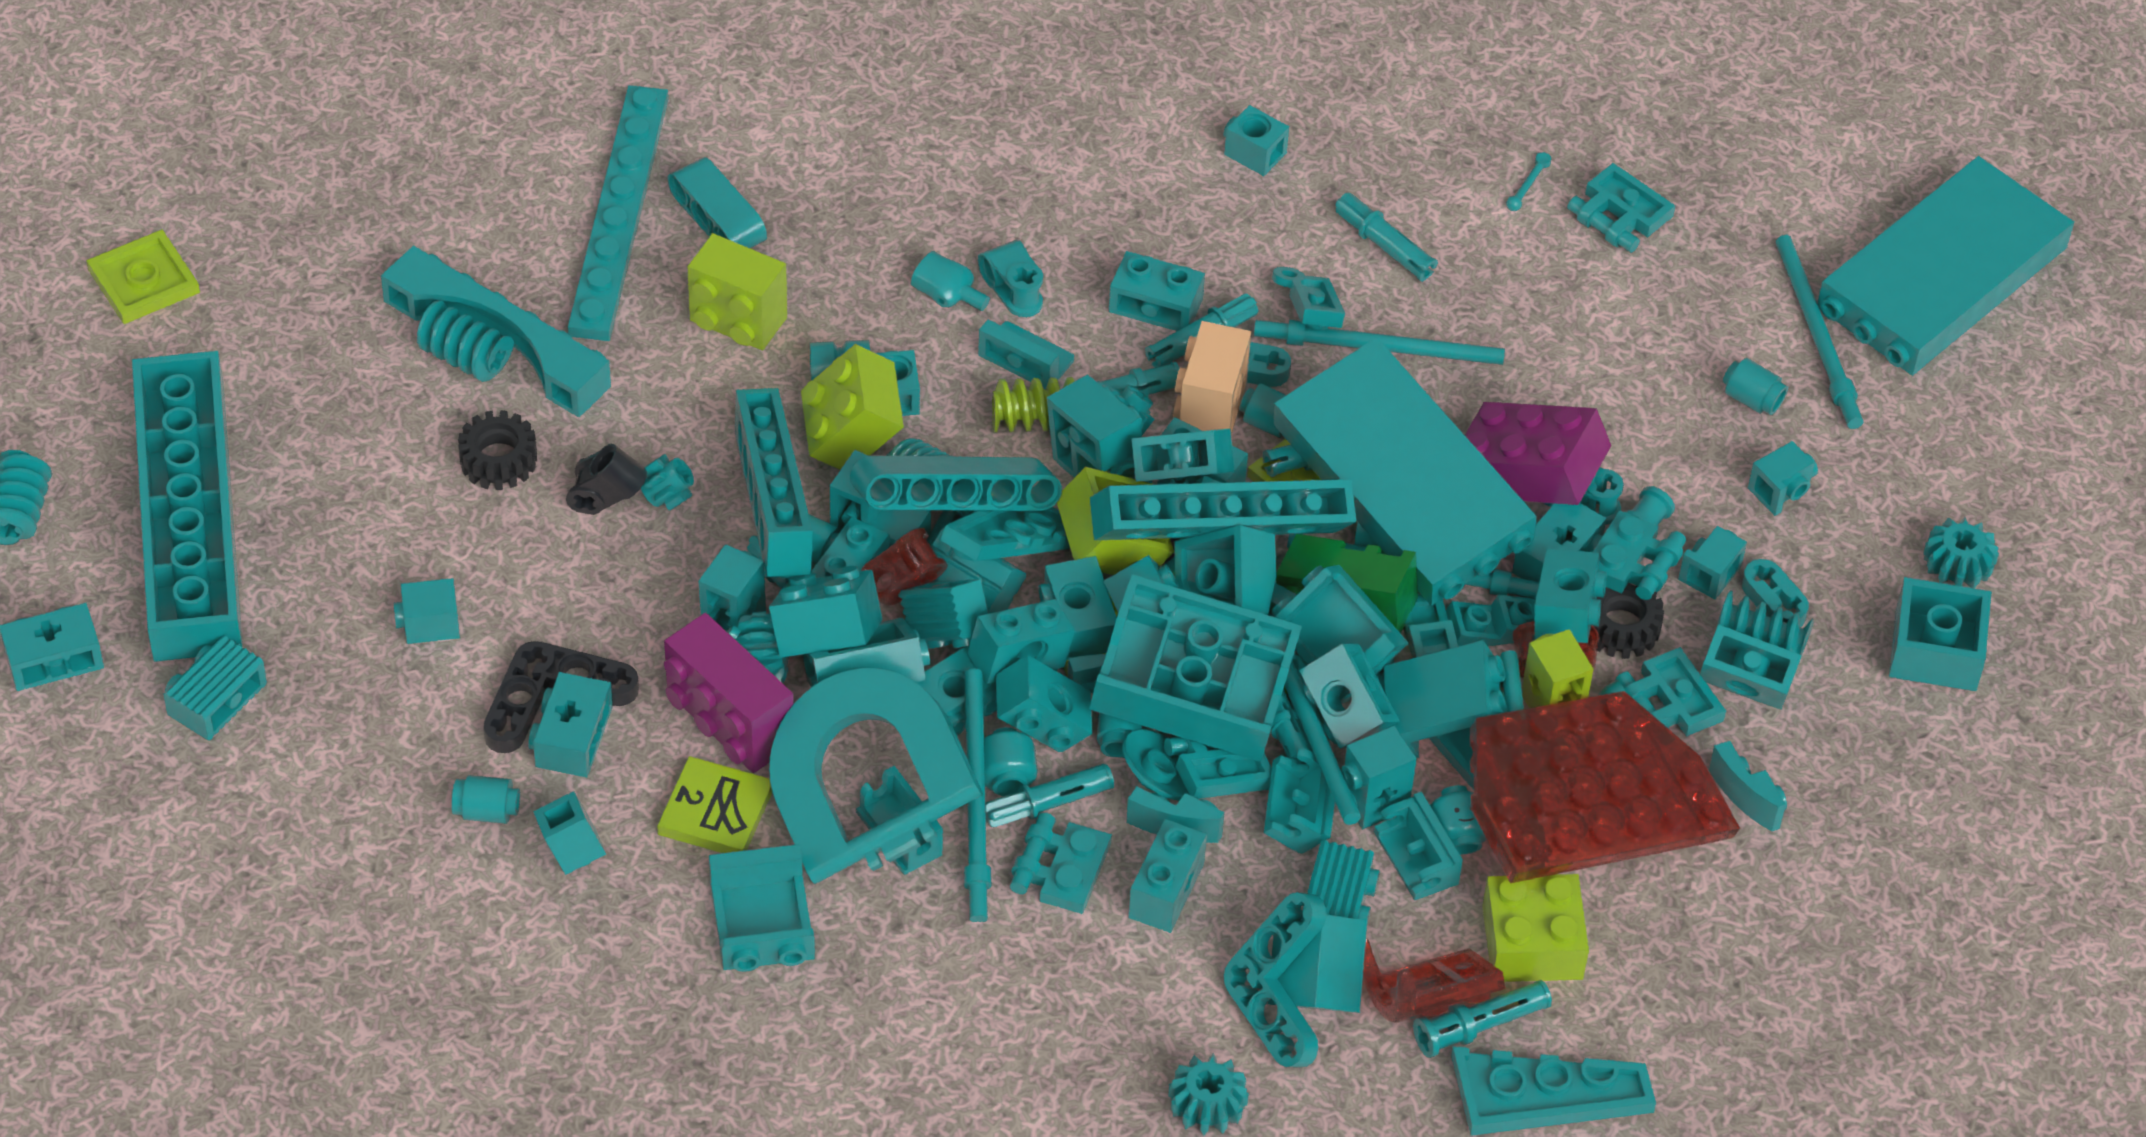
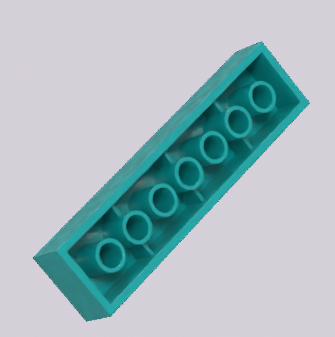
[132,351,243,662]

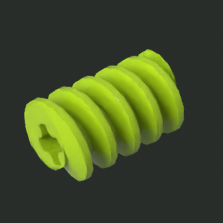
[992,377,1075,433]

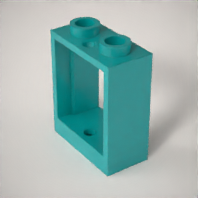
[802,617,930,687]

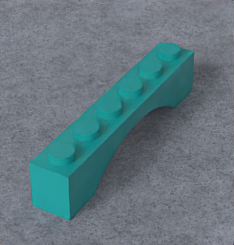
[381,245,611,417]

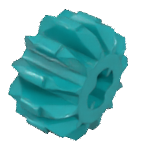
[1923,517,1999,588]
[736,611,789,683]
[1168,1053,1249,1136]

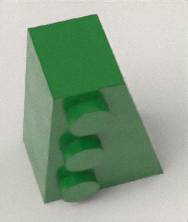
[1276,534,1418,634]

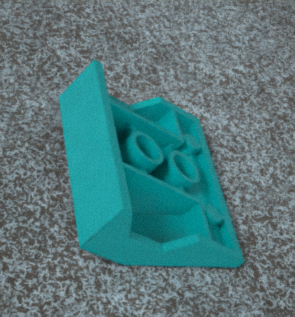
[1089,574,1302,762]

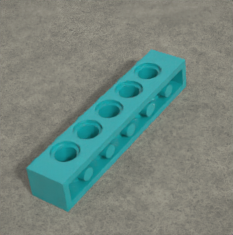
[735,388,813,578]
[1090,479,1357,540]

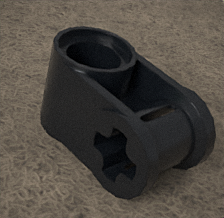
[566,443,647,515]

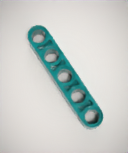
[850,456,1062,511]

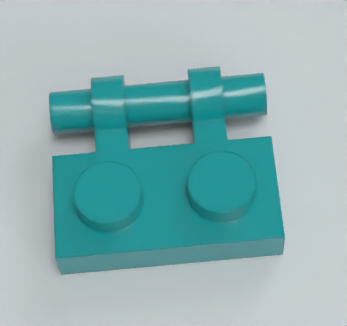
[1567,163,1676,253]
[1593,510,1686,600]
[1615,647,1726,748]
[1164,737,1272,799]
[1010,812,1112,914]

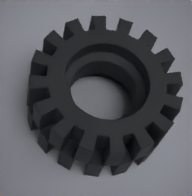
[458,410,537,490]
[1588,583,1664,659]

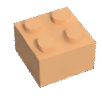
[1173,321,1252,435]

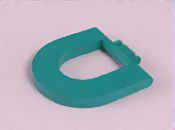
[769,668,983,884]

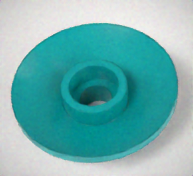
[1122,729,1190,801]

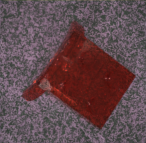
[1363,938,1506,1023]

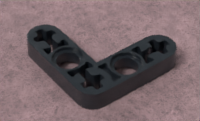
[483,641,639,753]

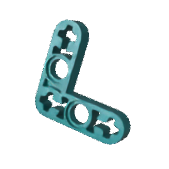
[1224,892,1327,1068]

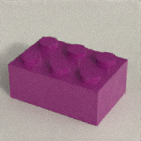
[1465,402,1612,505]
[664,612,793,774]

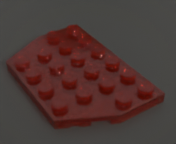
[1470,691,1740,884]

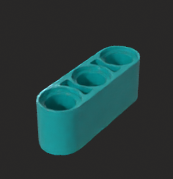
[667,157,767,248]

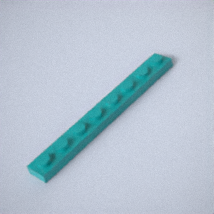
[568,85,669,341]

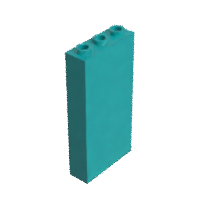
[1817,155,2074,376]
[1274,337,1537,606]

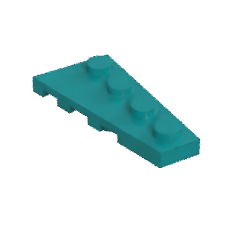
[940,507,1071,561]
[1451,1046,1656,1136]

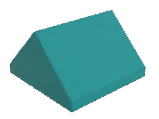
[1267,915,1367,1013]

